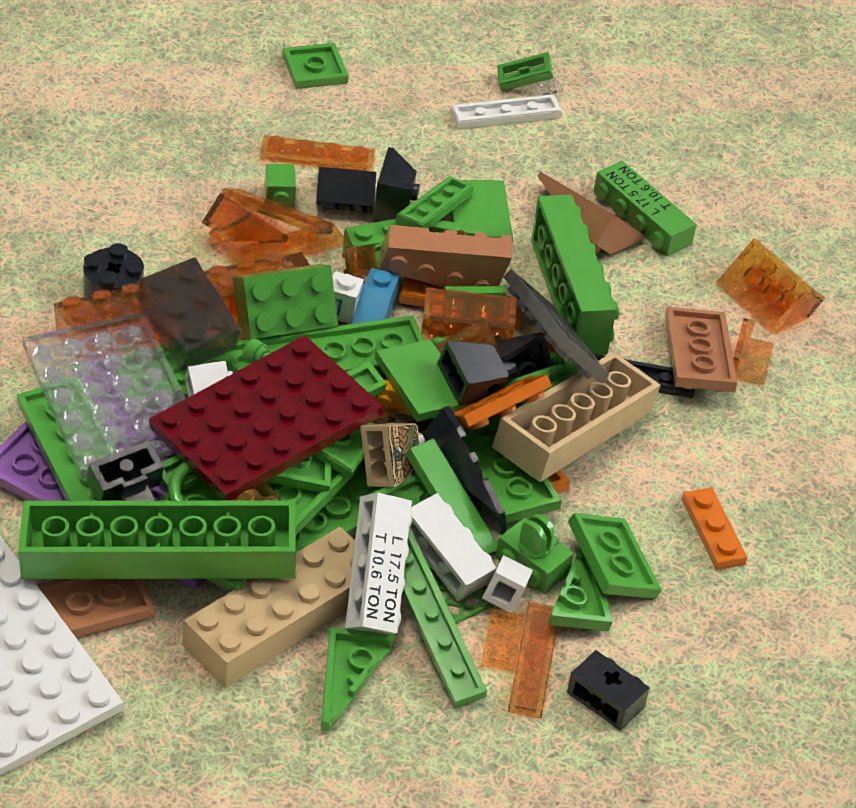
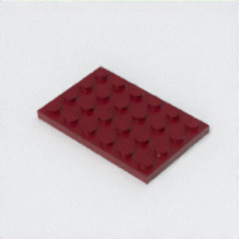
[149,335,383,501]

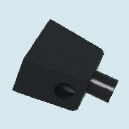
[437,341,517,406]

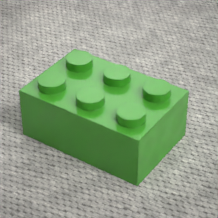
[232,264,338,339]

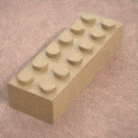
[492,352,661,482]
[182,527,355,688]

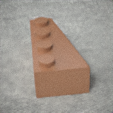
[379,225,512,288]

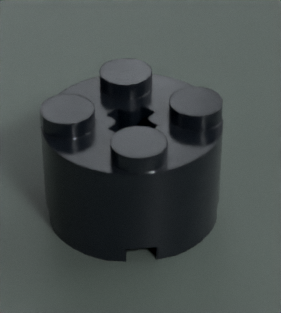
[83,243,144,314]

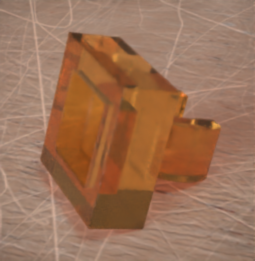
[342,246,376,277]

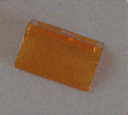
[733,318,773,385]

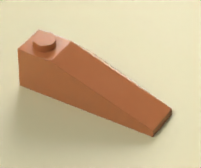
[538,171,645,254]

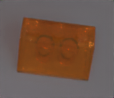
[717,238,825,335]
[421,288,517,343]

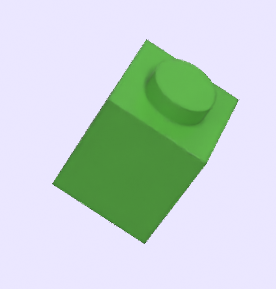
[264,164,296,208]

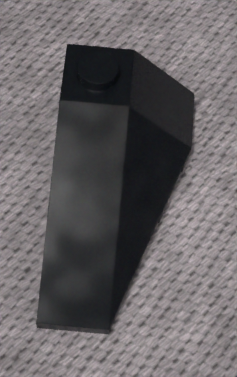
[422,405,507,535]

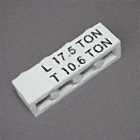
[345,493,412,634]

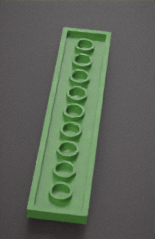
[114,315,424,411]

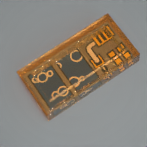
[481,609,524,672]

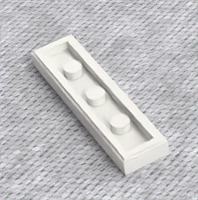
[450,95,562,129]

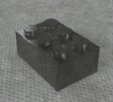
[137,257,241,371]

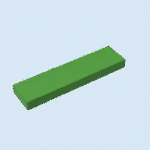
[395,176,474,228]
[405,438,498,555]

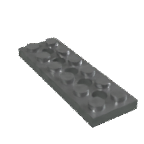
[503,269,610,384]

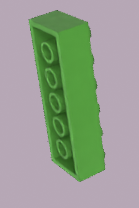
[531,194,619,355]

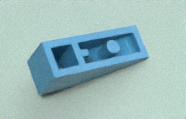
[351,268,400,324]

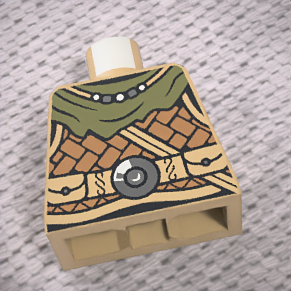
[360,423,425,487]

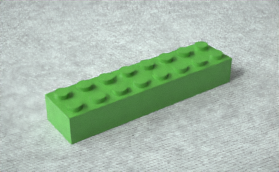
[18,501,296,579]

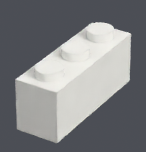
[410,493,497,601]

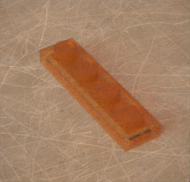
[260,135,375,171]

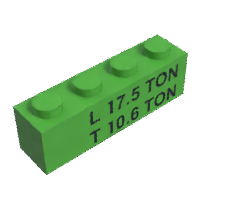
[593,160,697,256]

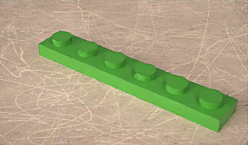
[402,527,487,708]

